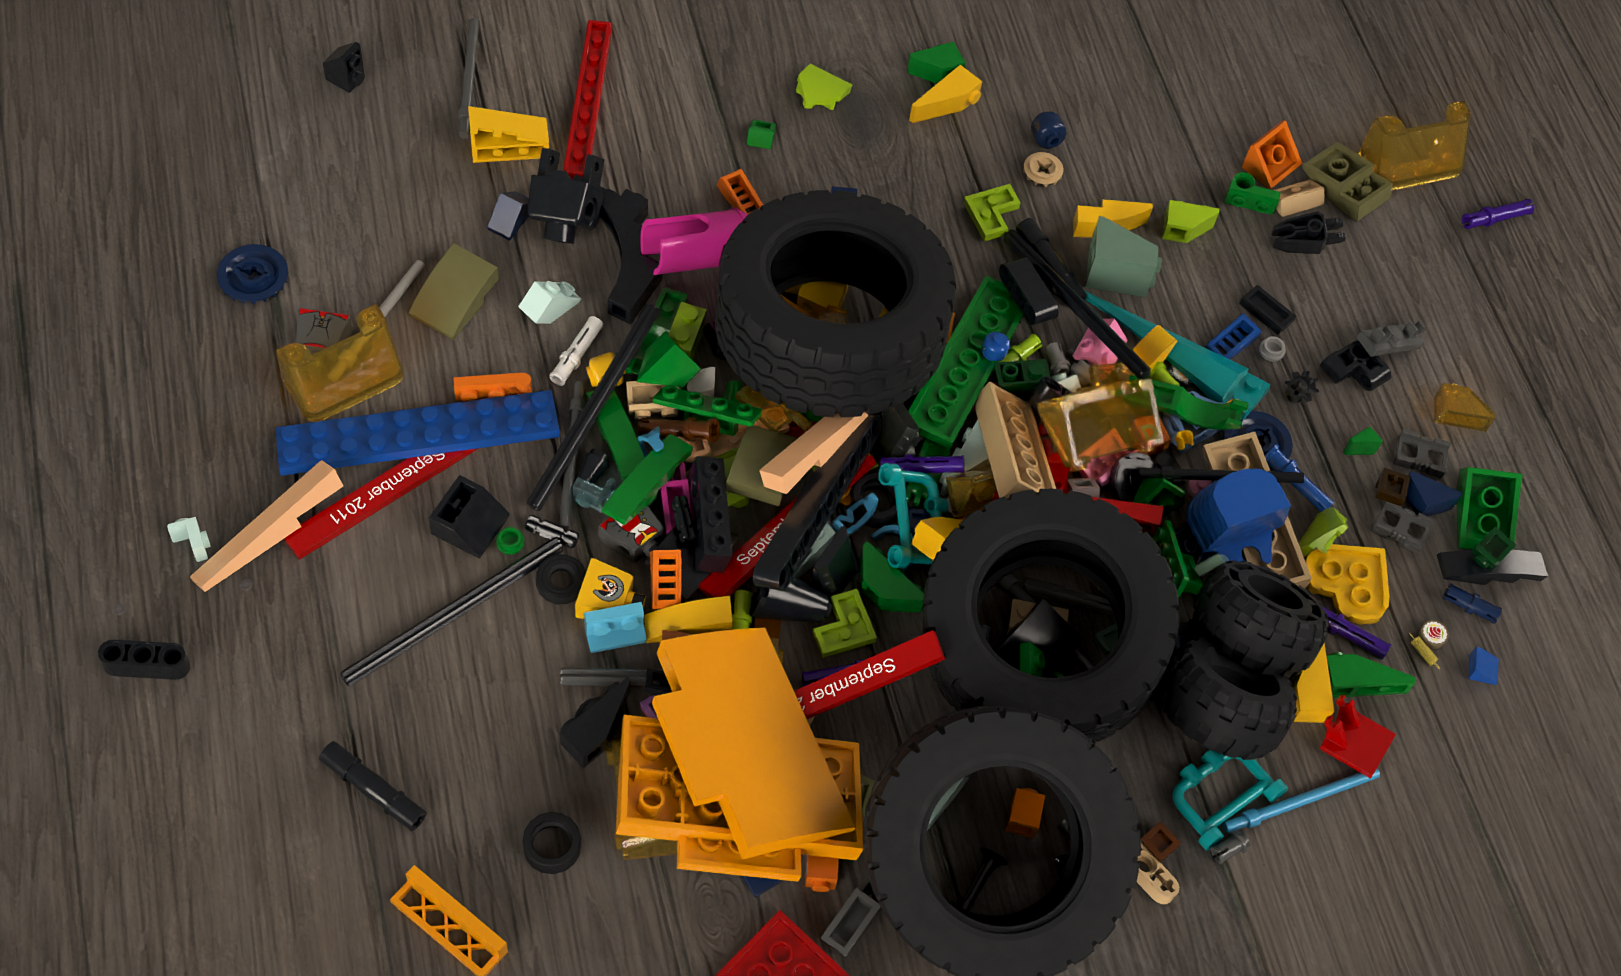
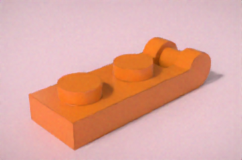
[453,373,532,401]

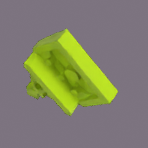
[796,63,852,110]
[1298,507,1348,557]

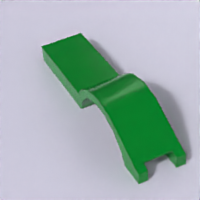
[626,287,688,375]
[1122,375,1249,430]

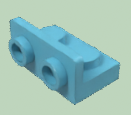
[584,602,647,653]

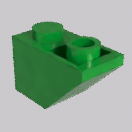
[907,42,966,84]

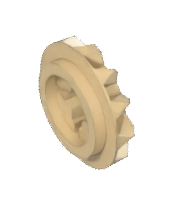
[1023,152,1064,188]

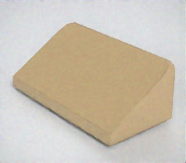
[1274,179,1324,217]

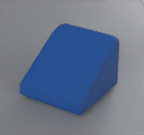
[1468,647,1499,685]

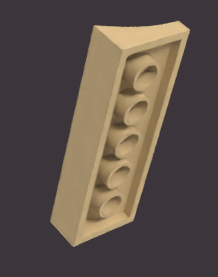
[974,382,1056,499]
[1202,432,1312,588]

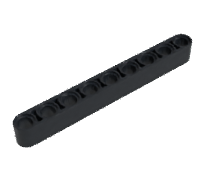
[753,414,882,591]

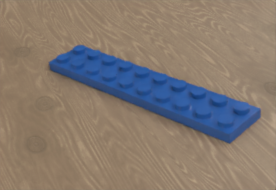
[275,390,560,476]

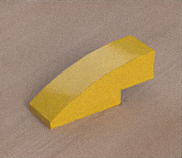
[1073,199,1153,237]
[644,596,732,643]

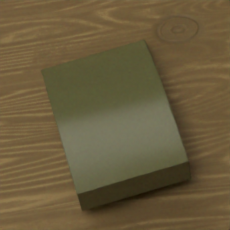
[1303,142,1393,221]
[409,243,499,340]
[726,425,798,506]

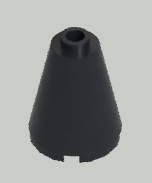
[750,576,832,623]

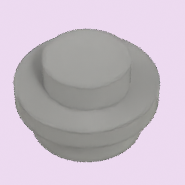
[1259,336,1286,362]

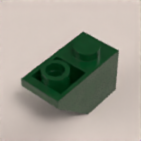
[994,359,1050,400]

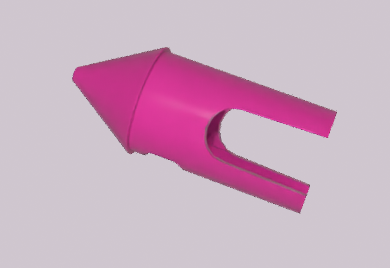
[640,208,748,275]

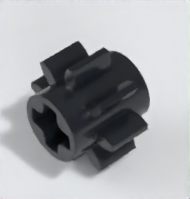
[1285,371,1319,403]

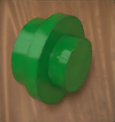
[496,527,525,555]

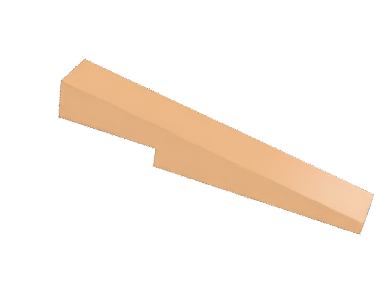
[759,411,868,494]
[190,460,343,592]

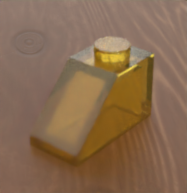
[1434,383,1495,432]

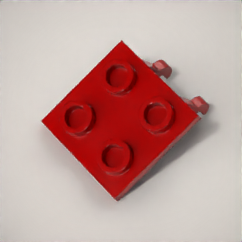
[1319,695,1396,779]

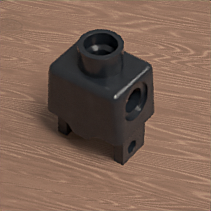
[527,148,605,244]

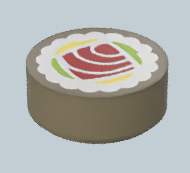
[1418,620,1449,649]

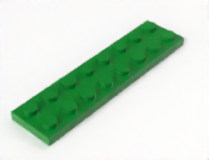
[908,275,1023,449]

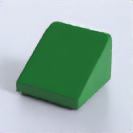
[747,119,776,149]
[1343,427,1383,455]

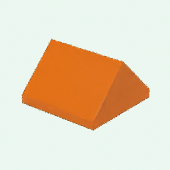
[1242,120,1303,189]

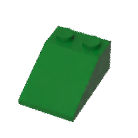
[1457,467,1522,550]

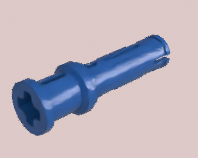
[1264,443,1334,512]

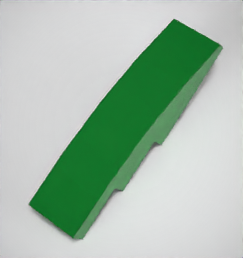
[586,390,645,481]
[601,434,693,526]

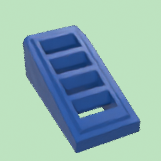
[1205,313,1262,359]

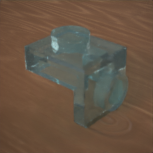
[573,477,616,513]

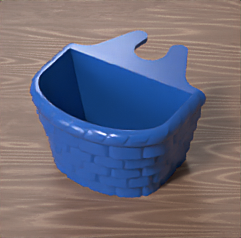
[1186,468,1291,564]

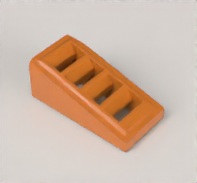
[716,169,763,214]
[650,550,681,609]

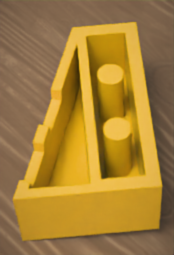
[468,106,549,163]

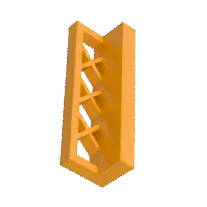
[390,865,508,976]

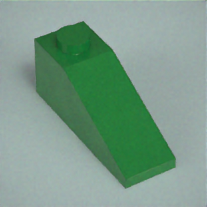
[1327,652,1416,698]

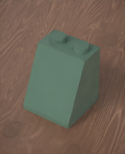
[1085,216,1162,297]

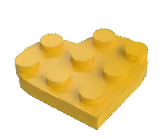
[1305,544,1390,625]

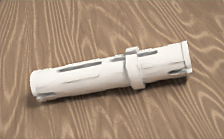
[549,316,604,386]

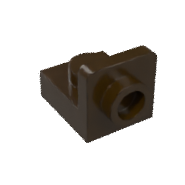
[1375,468,1410,507]

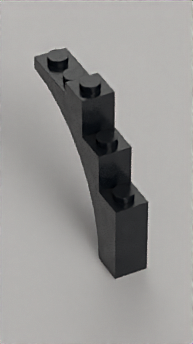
[572,175,662,325]

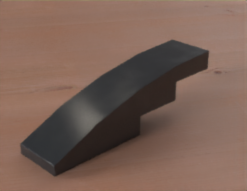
[1437,550,1548,585]

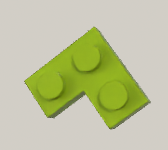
[963,184,1020,242]
[813,589,877,658]

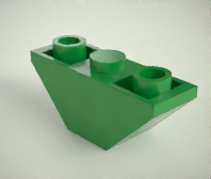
[860,541,924,613]

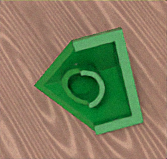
[636,331,702,388]
[1133,478,1185,517]

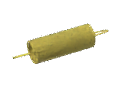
[1409,633,1440,669]

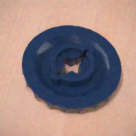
[217,244,289,305]
[1223,411,1293,470]

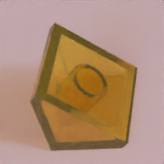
[946,465,996,519]

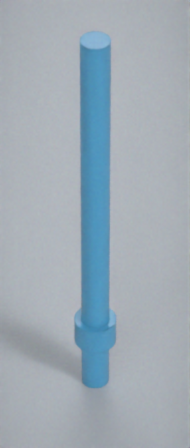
[1222,769,1380,833]

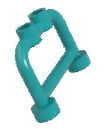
[878,463,949,568]
[1172,750,1288,851]

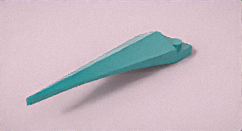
[1085,291,1271,421]

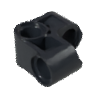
[1320,340,1391,391]

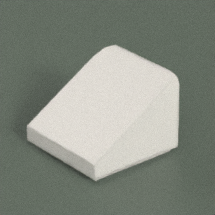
[687,367,715,397]

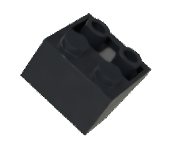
[429,475,510,559]

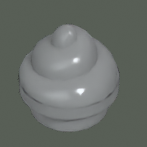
[1070,359,1097,386]

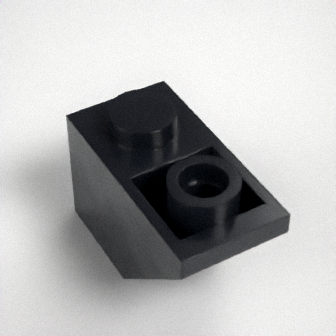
[323,42,365,93]

